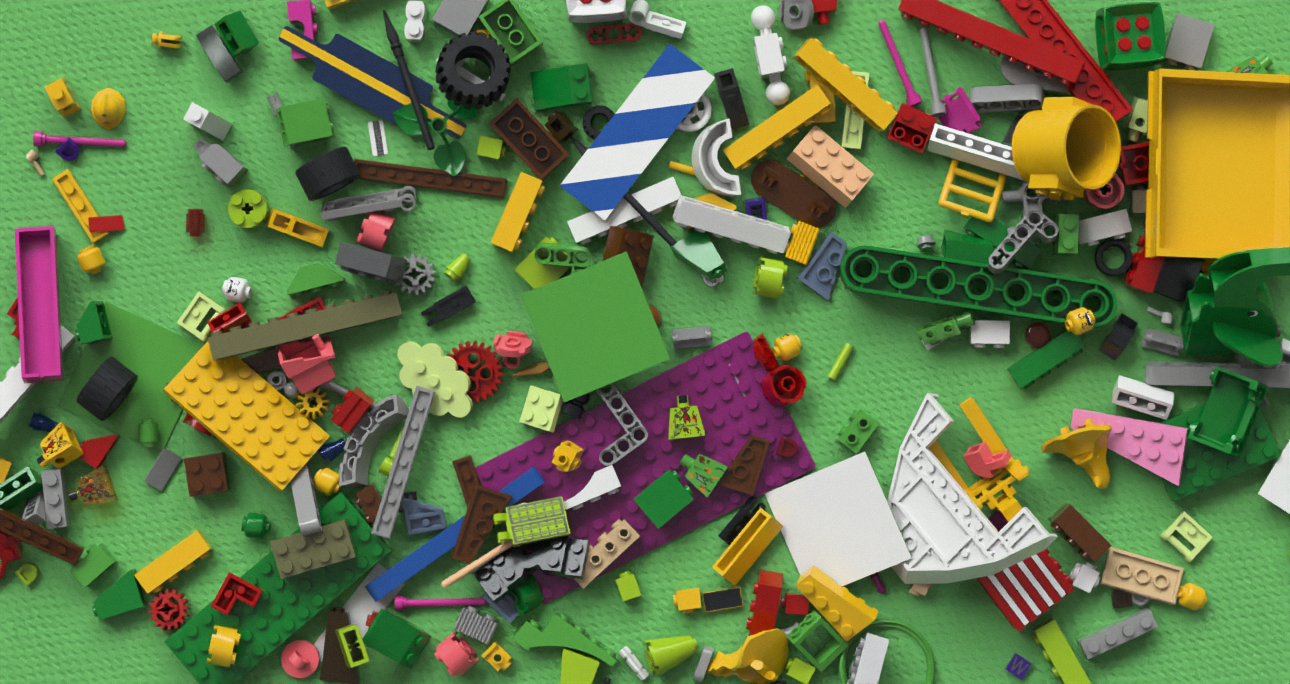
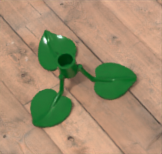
[393,99,480,176]

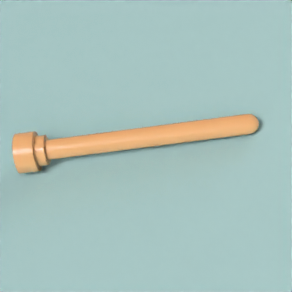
[441,541,521,588]

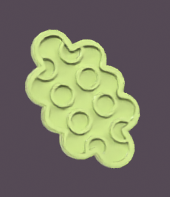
[397,341,473,418]

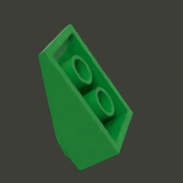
[530,63,592,111]
[362,608,432,669]

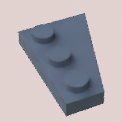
[797,232,847,301]

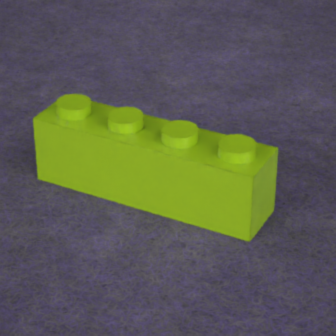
[1032,618,1091,684]

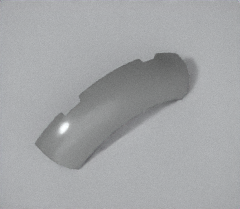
[339,394,409,488]

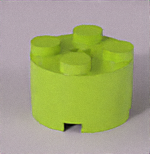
[228,189,269,229]
[752,257,788,299]

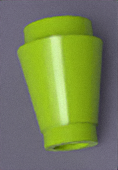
[444,253,471,282]

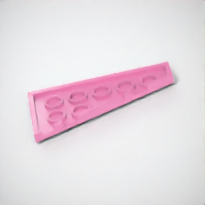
[1071,408,1188,486]

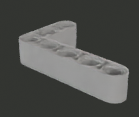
[596,383,648,466]

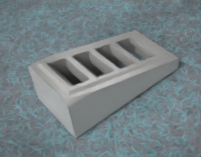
[22,491,46,526]

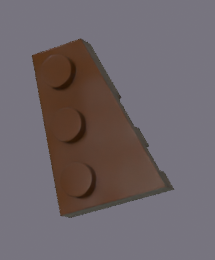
[717,435,770,496]

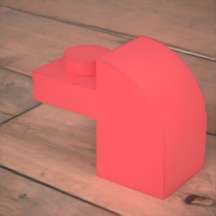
[963,442,1012,478]

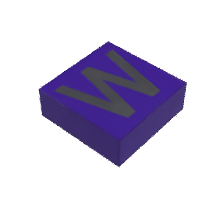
[1005,653,1032,680]

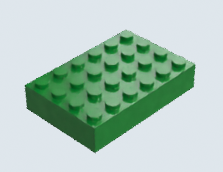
[1157,402,1281,501]

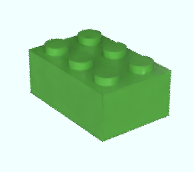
[478,0,543,67]

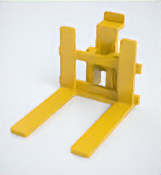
[929,397,1029,522]

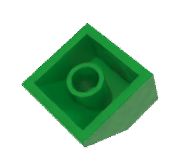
[76,301,113,344]

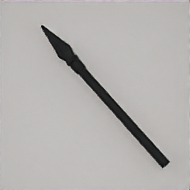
[383,10,435,150]
[570,136,676,247]

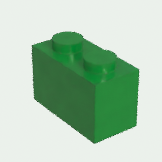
[214,10,259,58]

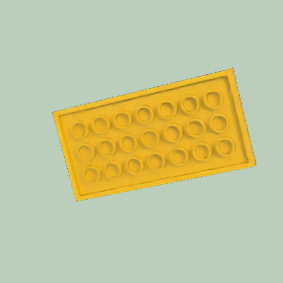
[163,341,330,492]

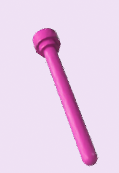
[878,20,923,107]
[33,131,127,147]
[395,596,487,611]

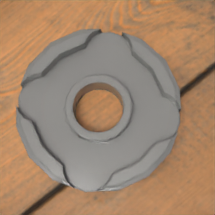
[779,0,814,30]

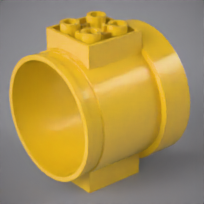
[1012,97,1121,200]

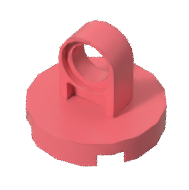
[494,331,532,369]
[281,640,320,678]

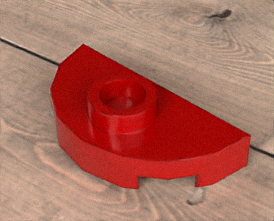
[753,333,779,370]

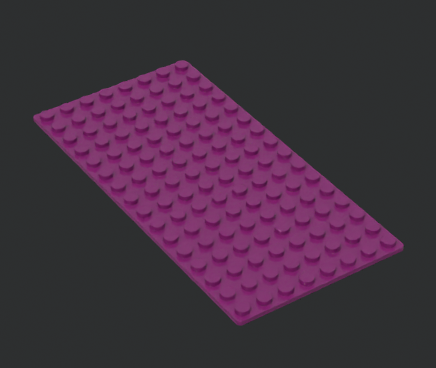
[475,332,815,604]

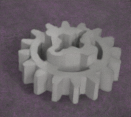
[396,253,436,295]

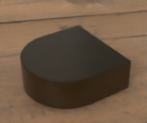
[1111,589,1133,609]

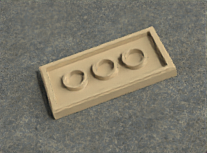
[1100,547,1184,606]

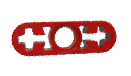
[586,23,642,45]

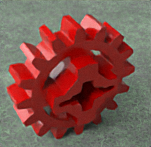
[148,589,191,631]

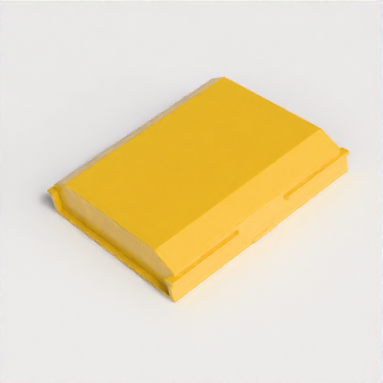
[1145,69,1290,259]

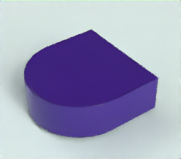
[55,138,80,161]

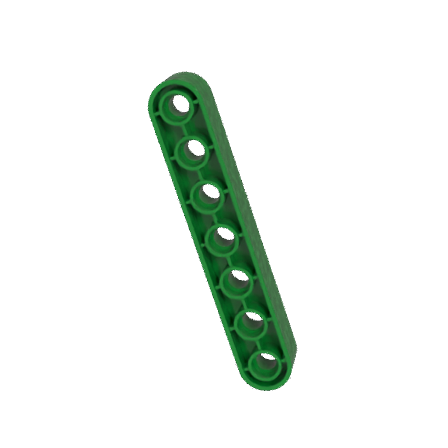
[839,245,1117,327]

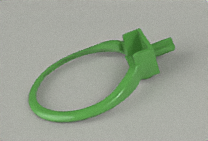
[839,620,935,684]

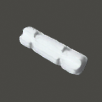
[619,646,649,680]

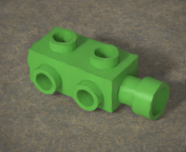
[917,310,975,345]

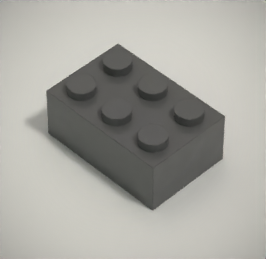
[335,242,407,284]

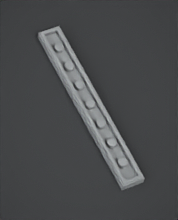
[371,386,435,539]

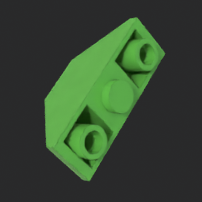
[287,263,345,298]

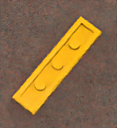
[52,169,110,244]

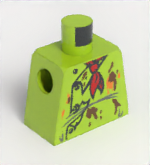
[668,395,705,440]

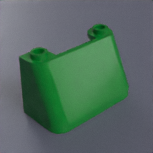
[1188,366,1267,457]

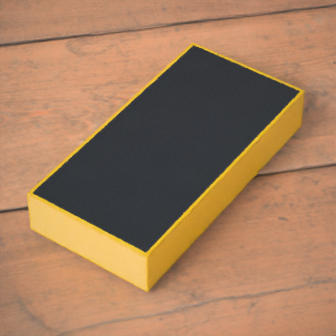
[702,587,743,612]

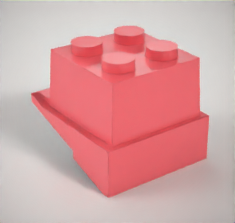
[276,334,336,394]

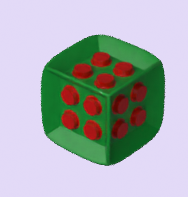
[1095,2,1166,70]

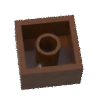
[184,452,231,497]

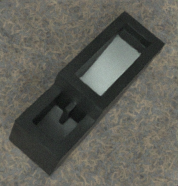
[196,25,242,83]

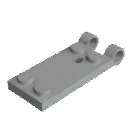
[321,185,417,221]

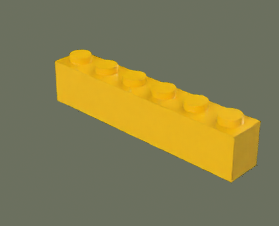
[792,38,898,132]
[723,84,833,170]

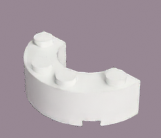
[692,119,741,197]

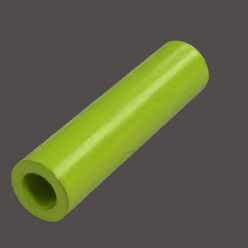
[827,343,854,381]

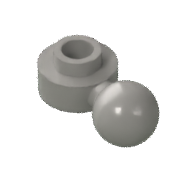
[267,371,300,398]

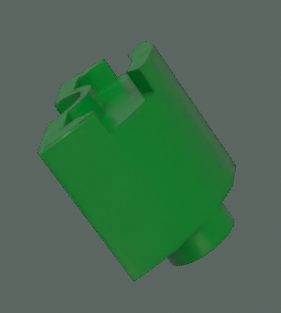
[509,574,544,616]

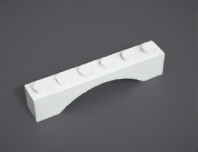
[518,465,621,511]

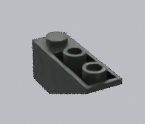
[714,68,749,130]

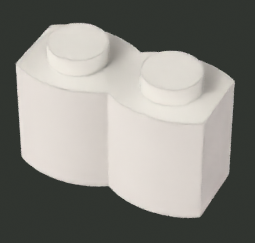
[404,1,426,42]

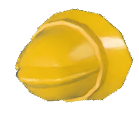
[91,88,126,130]

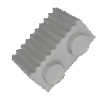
[454,605,498,645]

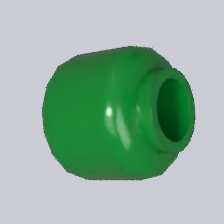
[241,513,271,539]

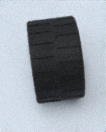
[295,147,361,201]
[77,357,138,421]

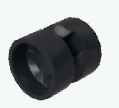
[560,393,591,419]

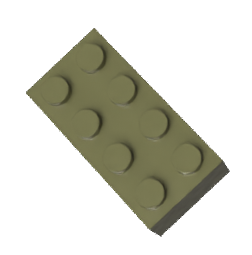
[270,519,358,579]

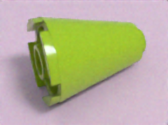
[642,635,698,677]

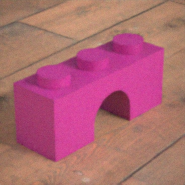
[287,0,319,61]

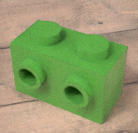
[837,409,880,454]

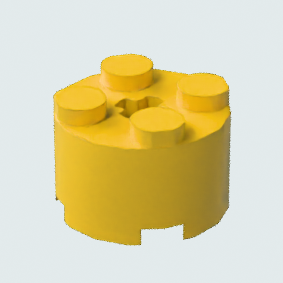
[206,625,241,668]

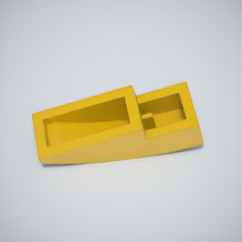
[265,208,329,247]

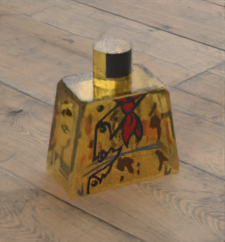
[68,466,118,506]

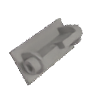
[672,326,712,349]
[1141,328,1183,356]

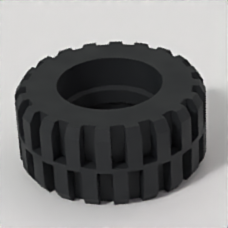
[435,32,511,109]

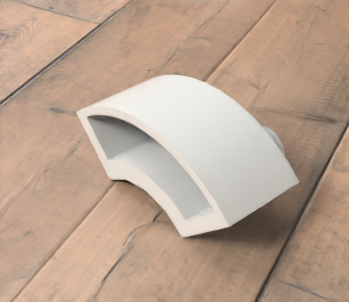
[1078,209,1132,246]

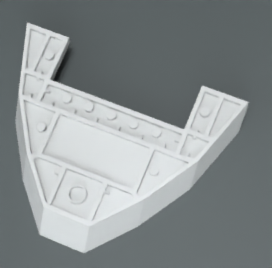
[888,393,1058,584]

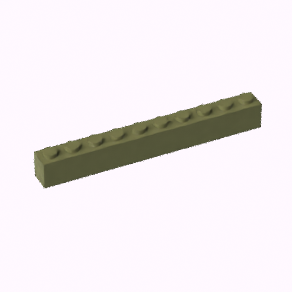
[207,290,402,361]

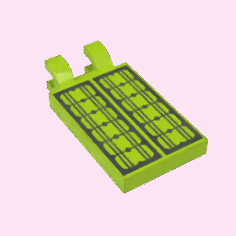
[493,497,570,546]

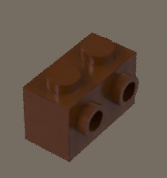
[355,484,382,525]

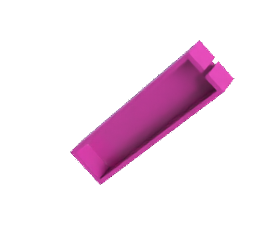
[15,226,64,384]

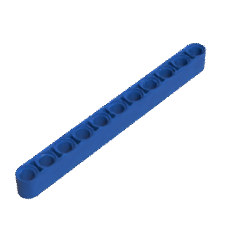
[365,466,546,602]

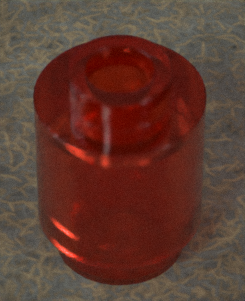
[186,209,205,237]

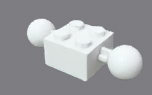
[751,5,790,105]

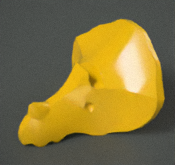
[1040,418,1112,489]
[706,628,789,684]

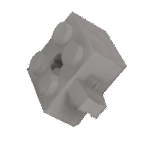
[193,138,248,187]

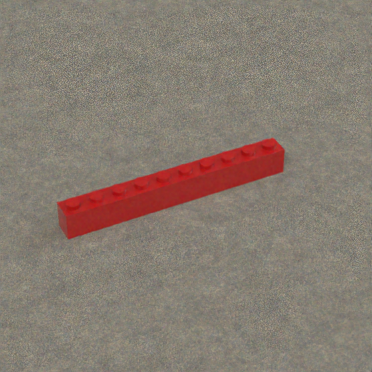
[898,0,1085,87]

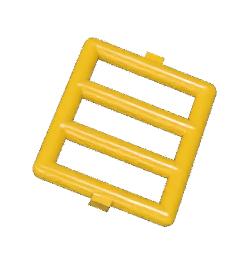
[938,158,1007,223]

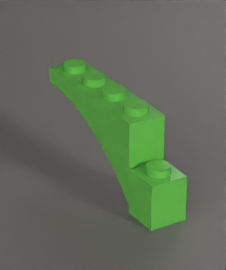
[513,612,617,667]

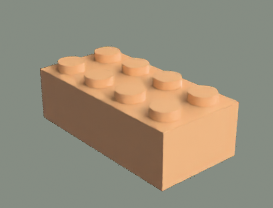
[787,125,874,208]

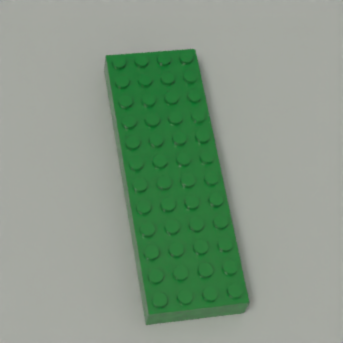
[164,492,392,684]

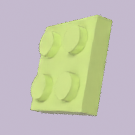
[519,385,563,433]

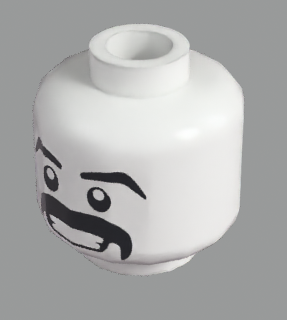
[222,277,252,303]

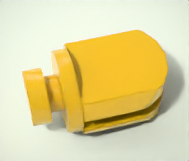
[152,31,182,48]

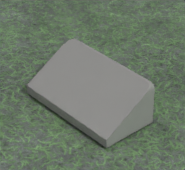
[144,448,182,491]

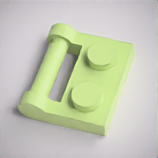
[177,291,226,342]
[1160,511,1212,562]

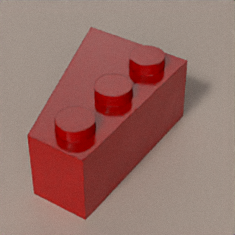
[746,570,783,636]

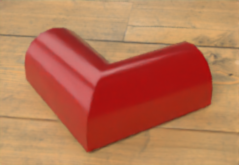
[211,572,264,616]

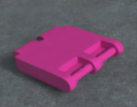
[938,87,981,134]

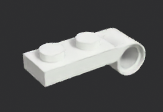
[629,0,686,39]

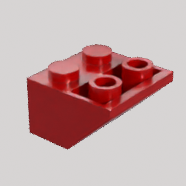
[887,103,937,154]

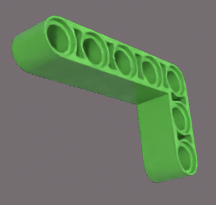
[534,243,591,274]

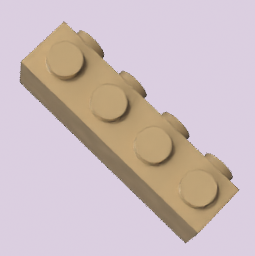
[574,518,640,589]

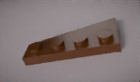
[451,484,512,564]

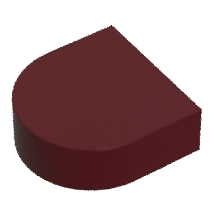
[776,436,798,458]

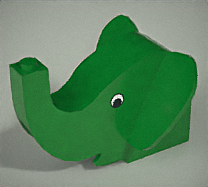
[1180,247,1290,367]

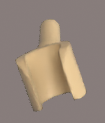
[26,149,44,176]

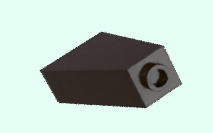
[320,607,360,684]

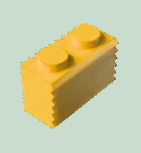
[784,221,820,265]

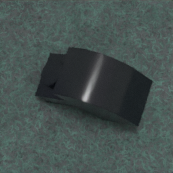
[1099,313,1138,360]

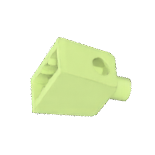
[1125,96,1148,142]

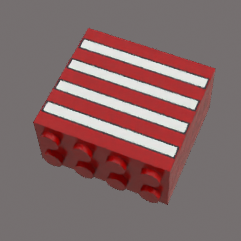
[976,548,1074,632]

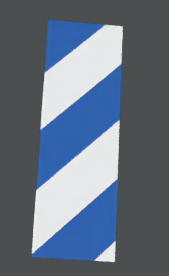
[560,43,715,220]

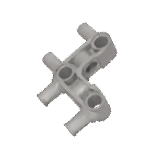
[1002,180,1075,242]

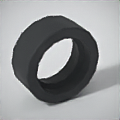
[1094,239,1132,276]

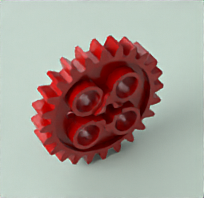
[447,340,505,403]

